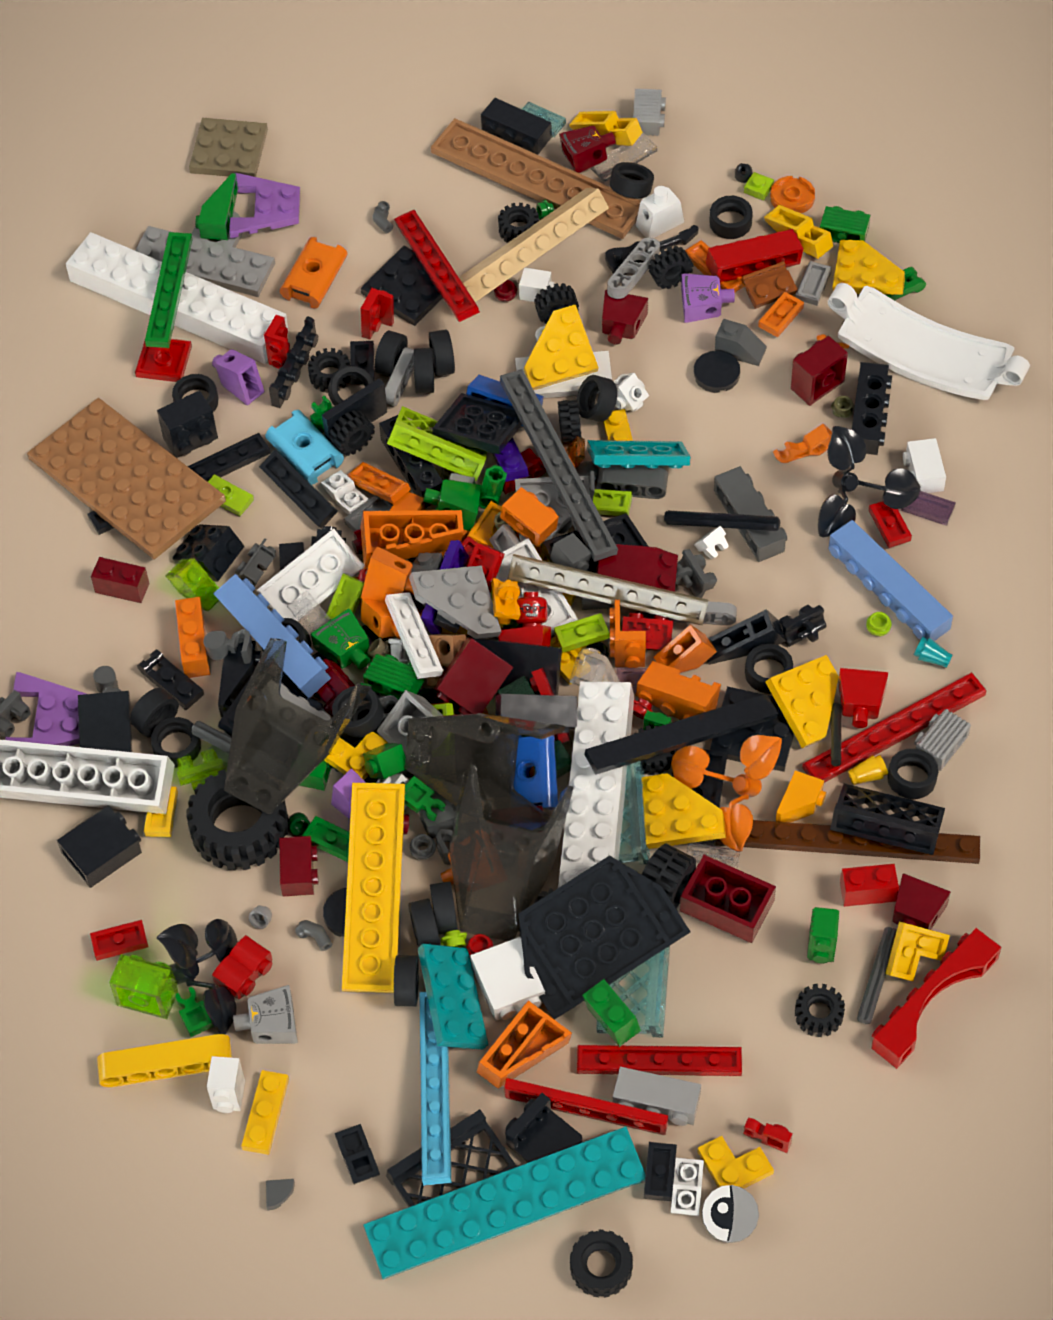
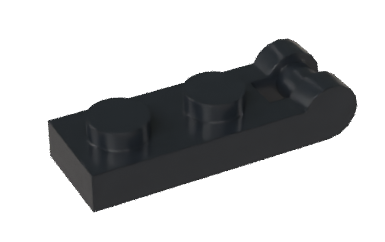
[137,649,204,710]

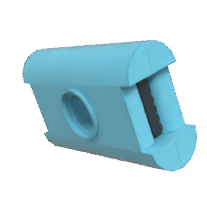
[265,410,344,484]

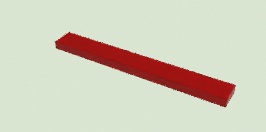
[394,209,480,322]
[802,672,987,783]

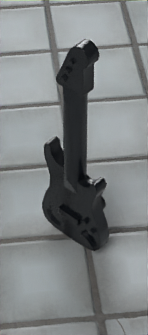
[605,225,699,275]

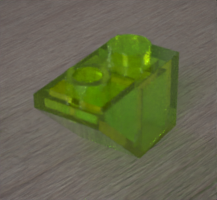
[165,558,219,611]

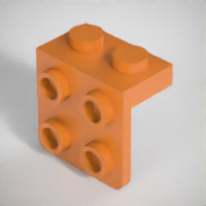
[610,599,646,669]

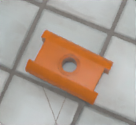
[279,237,348,309]

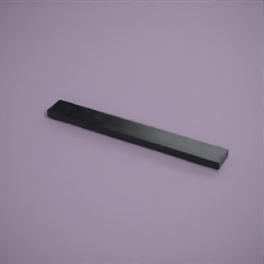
[87,433,271,535]
[584,694,778,775]

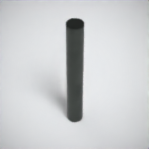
[831,703,842,766]

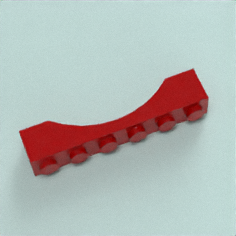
[871,928,1002,1069]

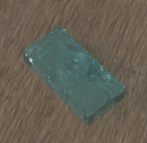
[522,101,566,137]

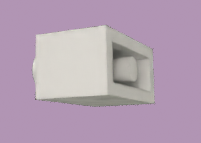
[903,438,946,494]
[207,1056,245,1113]

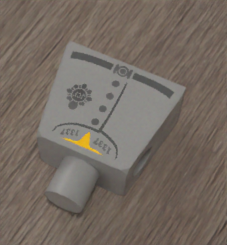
[233,985,298,1044]

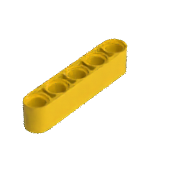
[97,1034,232,1087]

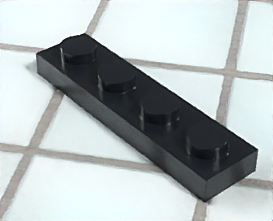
[259,449,338,529]

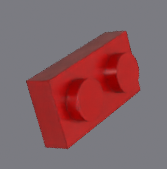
[869,501,912,548]
[90,920,149,961]

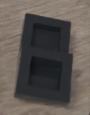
[335,1124,380,1185]

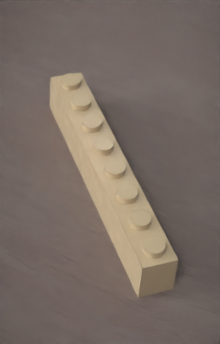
[459,188,609,302]

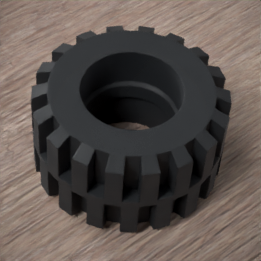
[642,843,696,908]

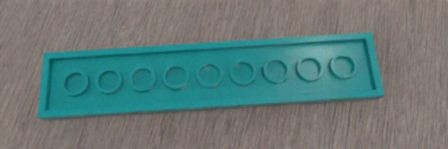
[363,1127,646,1280]

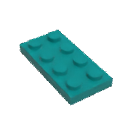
[587,440,691,469]
[418,944,489,1050]

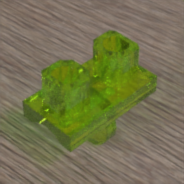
[177,748,224,790]

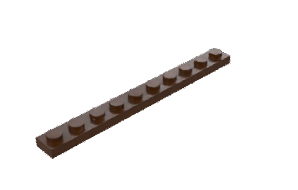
[716,820,980,864]

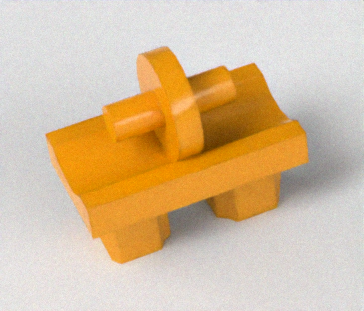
[491,578,520,625]

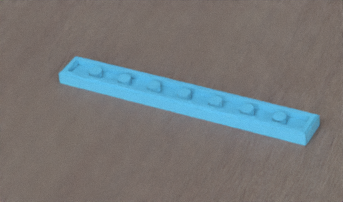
[420,992,452,1186]

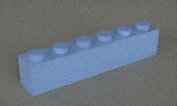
[828,520,953,641]
[213,574,331,698]

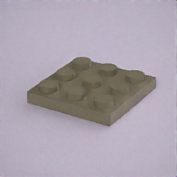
[189,118,268,177]

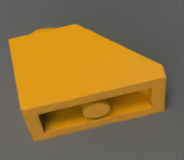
[776,770,827,823]

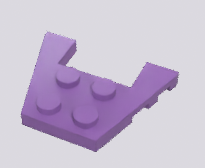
[230,173,300,238]
[5,672,86,746]

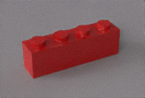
[705,229,804,283]

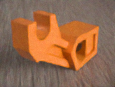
[773,424,832,463]

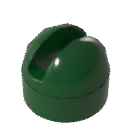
[288,812,310,835]

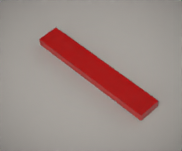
[577,1045,742,1076]
[504,1078,668,1135]

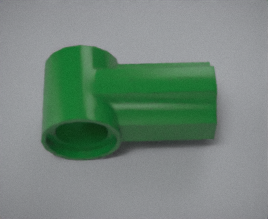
[479,465,507,509]

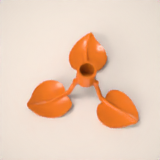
[671,735,782,852]

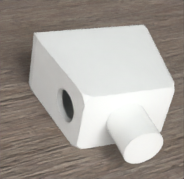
[636,186,684,238]

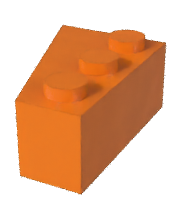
[636,661,721,720]
[476,1000,572,1089]

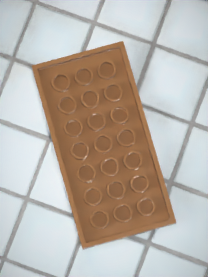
[27,397,226,560]

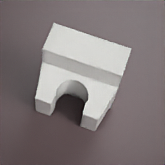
[694,526,729,559]

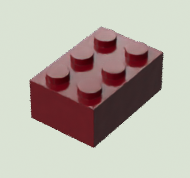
[680,854,776,943]

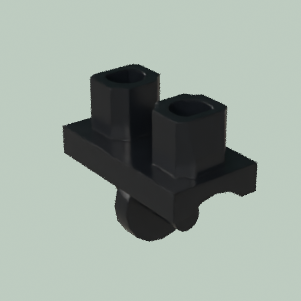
[779,604,827,647]

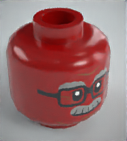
[515,592,548,628]

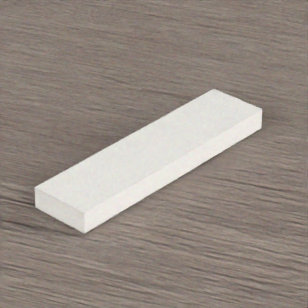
[385,592,443,679]

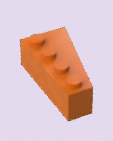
[361,510,464,569]

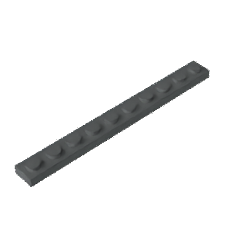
[500,369,618,561]

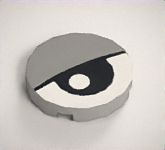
[702,1185,759,1243]

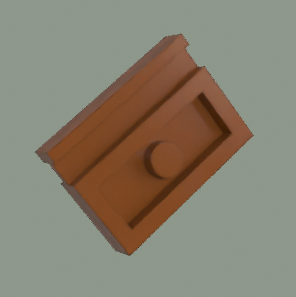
[741,261,798,309]

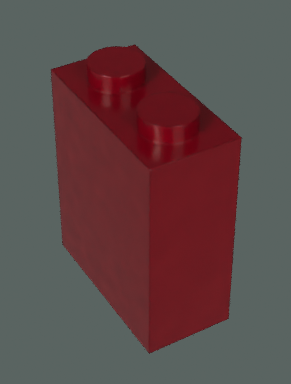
[433,638,513,717]

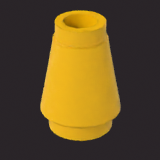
[847,755,888,785]

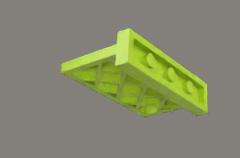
[387,406,487,481]

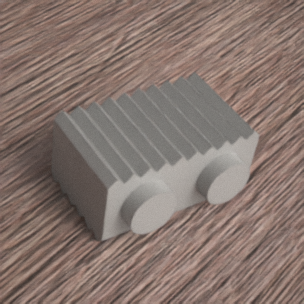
[633,89,666,136]
[914,709,971,771]

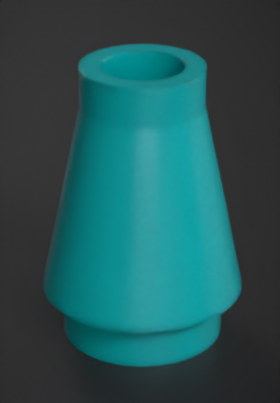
[913,637,953,668]

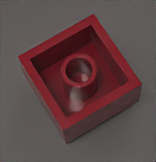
[791,335,848,406]

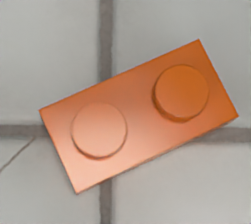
[758,292,804,338]

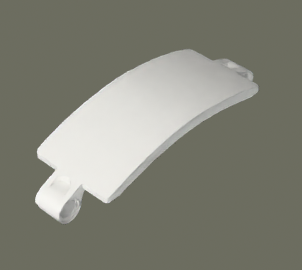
[828,283,1030,400]

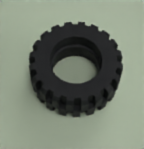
[186,767,289,870]

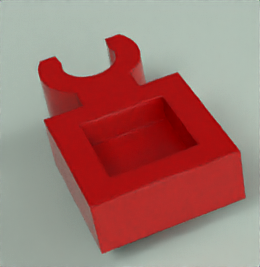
[743,1117,793,1153]

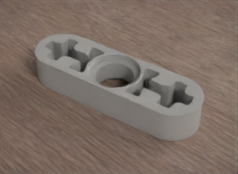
[385,347,414,406]

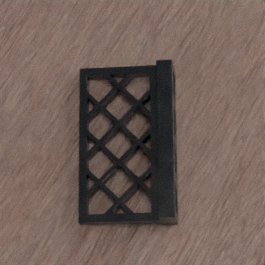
[830,783,945,855]
[386,1109,517,1207]

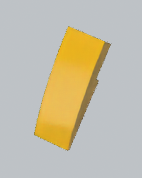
[569,111,643,146]
[764,205,833,259]

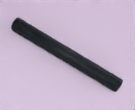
[664,510,781,531]

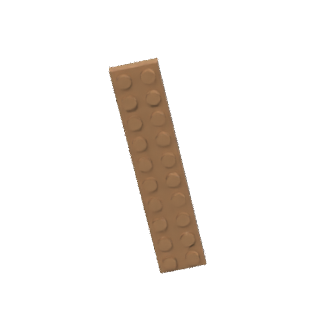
[431,118,641,239]

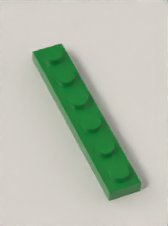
[145,232,193,348]

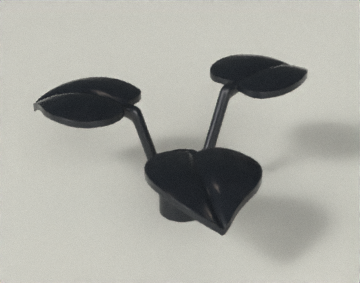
[818,426,921,538]
[157,919,238,1034]

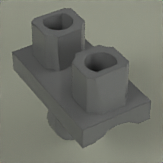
[676,549,717,598]
[0,690,31,738]

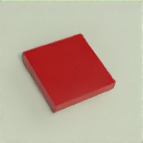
[135,339,192,382]

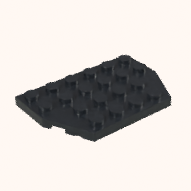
[519,855,691,1020]

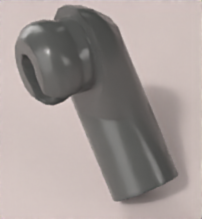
[372,201,393,233]
[295,920,333,951]

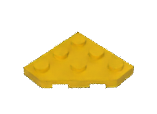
[833,240,905,295]
[524,305,599,390]
[766,655,839,749]
[642,773,726,849]

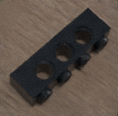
[852,362,892,455]
[379,415,443,507]

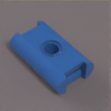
[507,730,559,810]

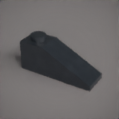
[707,609,786,664]
[218,641,262,717]

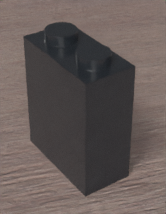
[57,805,142,888]

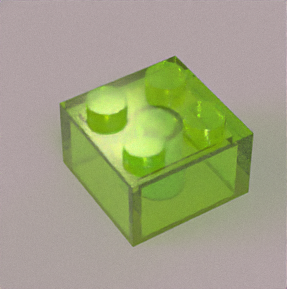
[109,954,179,1019]

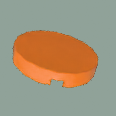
[770,176,815,213]

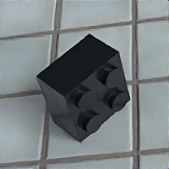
[157,390,218,458]

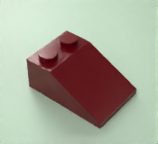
[596,544,678,592]

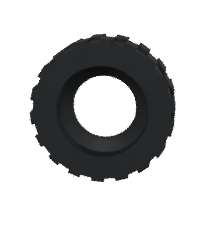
[570,1229,633,1298]

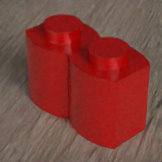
[212,935,273,1000]

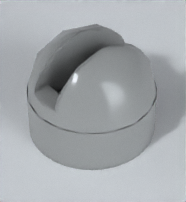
[249,905,272,929]

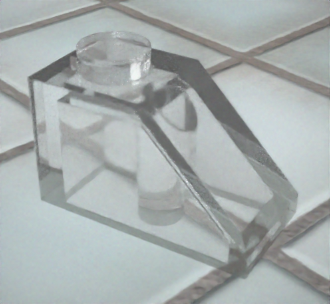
[569,648,620,686]

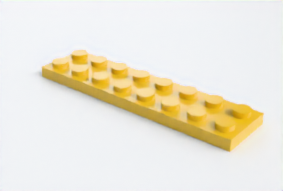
[342,783,405,993]

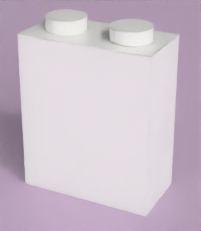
[470,937,545,1021]

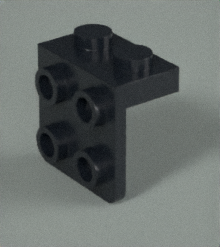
[172,524,245,582]
[505,1093,582,1163]

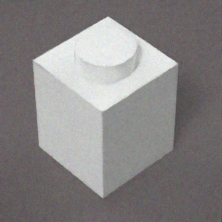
[519,268,555,302]

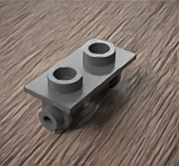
[235,538,276,587]

